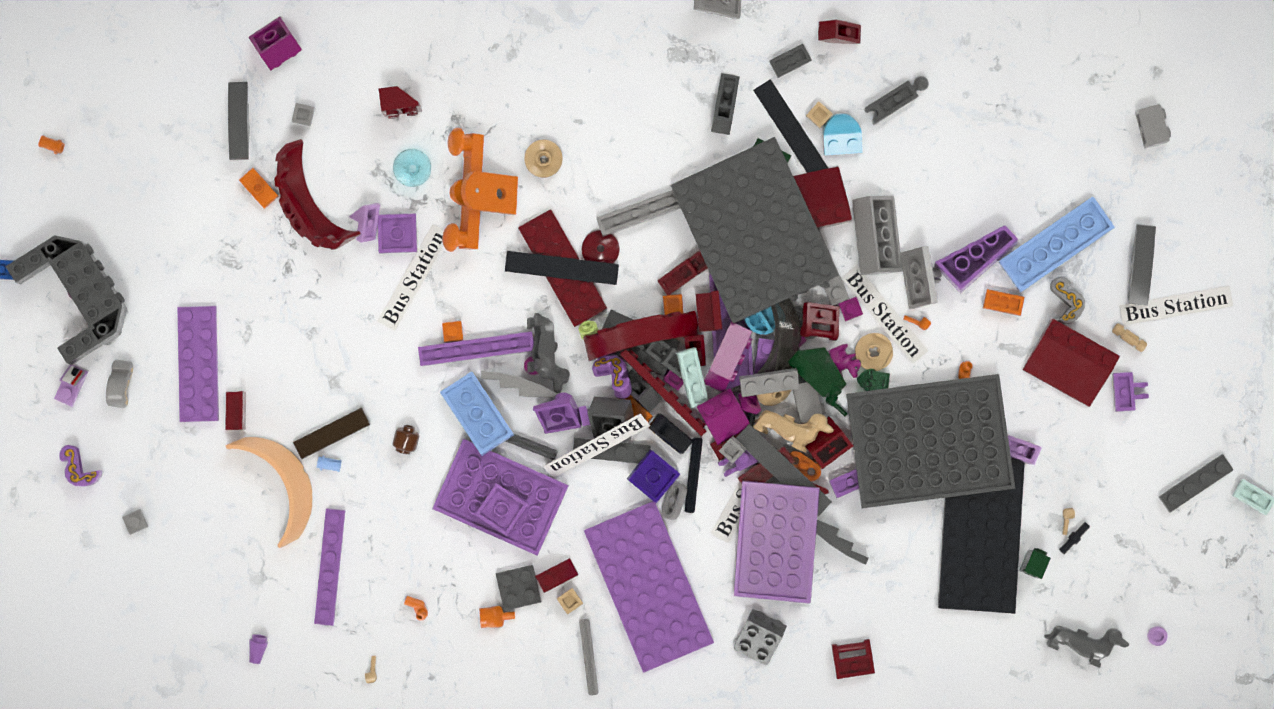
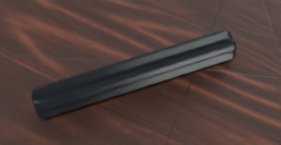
[684,437,703,513]

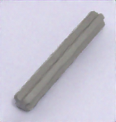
[579,619,599,695]

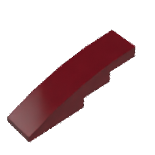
[657,250,708,295]

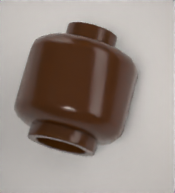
[392,425,419,454]

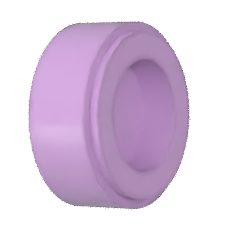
[1147,626,1168,646]

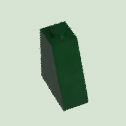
[788,347,847,397]

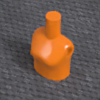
[479,606,515,628]

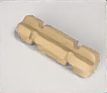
[1112,323,1147,352]

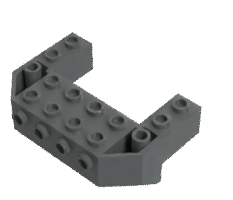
[5,235,127,365]

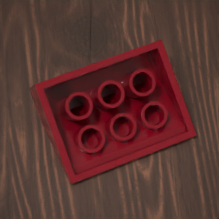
[793,166,852,229]
[1022,319,1120,407]

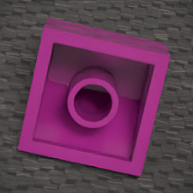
[248,17,302,71]
[697,388,750,445]

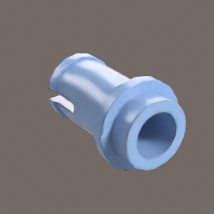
[317,455,342,472]

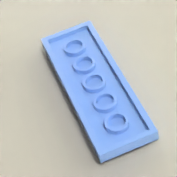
[998,196,1115,293]

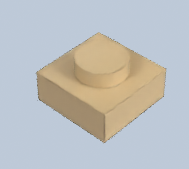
[806,101,833,129]
[557,588,583,615]

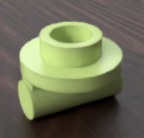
[578,320,599,339]

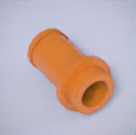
[38,135,65,154]

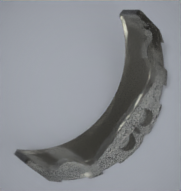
[732,299,802,394]

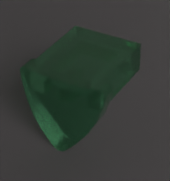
[857,368,890,391]

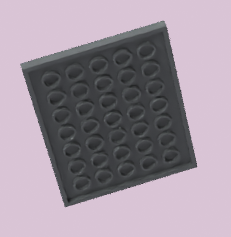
[670,137,839,324]
[846,374,1015,509]

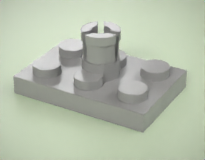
[693,0,741,19]
[900,246,942,309]

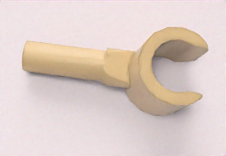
[1062,508,1075,535]
[365,656,377,683]

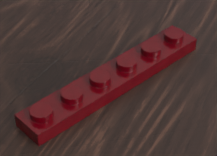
[619,349,707,437]

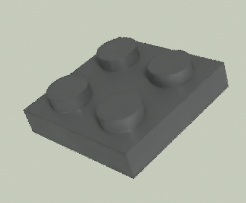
[495,565,542,611]

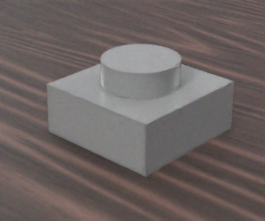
[292,103,315,127]
[719,436,746,464]
[122,509,148,535]

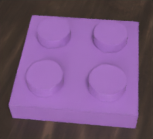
[378,213,417,254]
[475,483,529,536]

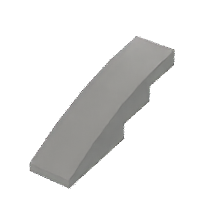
[481,371,557,398]

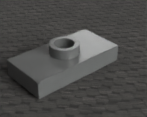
[769,44,812,78]

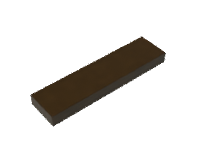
[293,408,370,459]

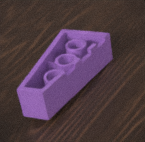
[935,225,1018,294]

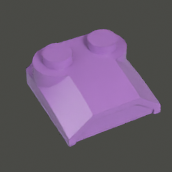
[533,392,582,434]

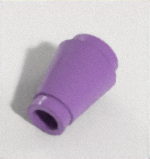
[249,634,268,664]

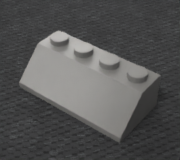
[852,196,903,275]

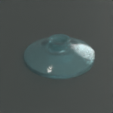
[393,149,431,187]

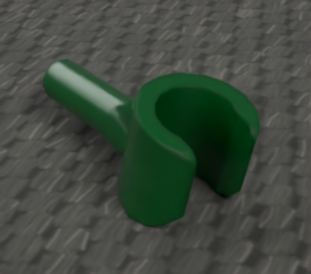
[825,396,848,417]

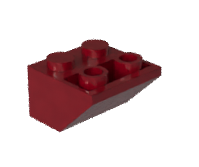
[378,86,422,119]
[805,416,853,470]

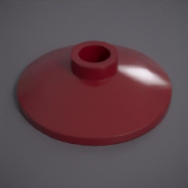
[581,230,620,263]

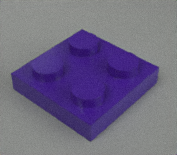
[626,449,680,503]

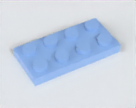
[440,372,514,456]

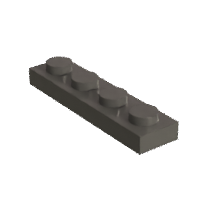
[573,438,651,464]
[1158,454,1234,513]

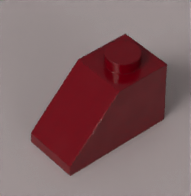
[818,19,861,44]
[535,558,579,593]

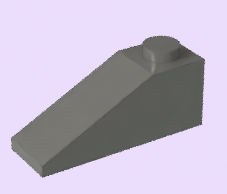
[711,73,740,135]

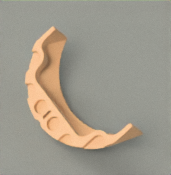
[225,437,313,548]

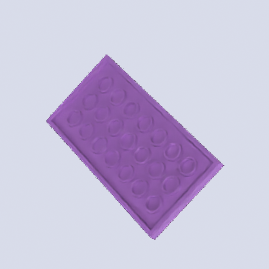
[584,501,714,673]

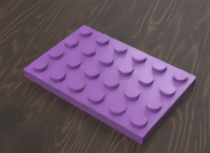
[432,439,569,556]
[734,481,820,603]

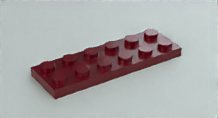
[518,209,608,328]

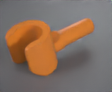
[903,315,931,330]

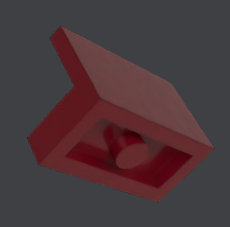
[695,291,722,332]
[225,391,246,430]

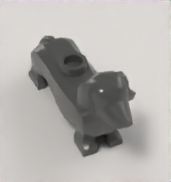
[527,313,570,394]
[1044,626,1130,668]

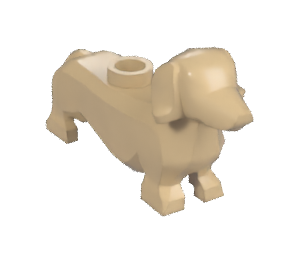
[753,410,834,453]

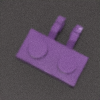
[1112,372,1149,412]

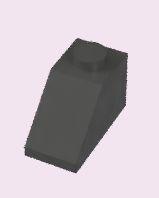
[628,370,663,412]

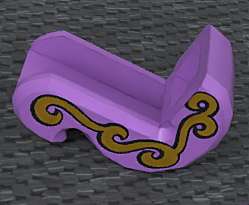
[592,355,632,399]
[59,445,102,486]

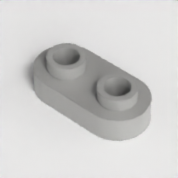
[662,482,687,520]

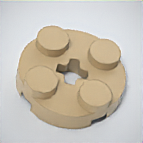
[855,333,893,371]

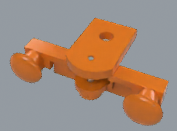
[442,127,518,252]

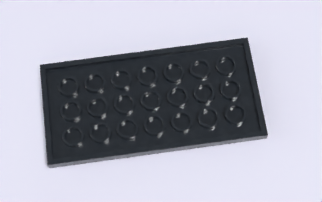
[938,459,1025,614]

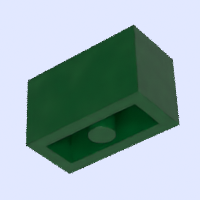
[1019,548,1051,579]

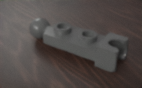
[864,76,929,125]

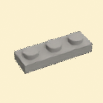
[739,368,799,397]

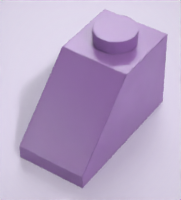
[754,338,778,374]

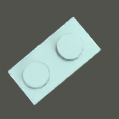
[1232,479,1274,515]

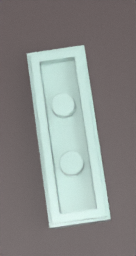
[676,347,708,408]

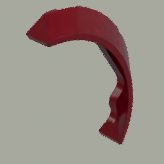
[274,139,361,250]
[583,311,700,362]

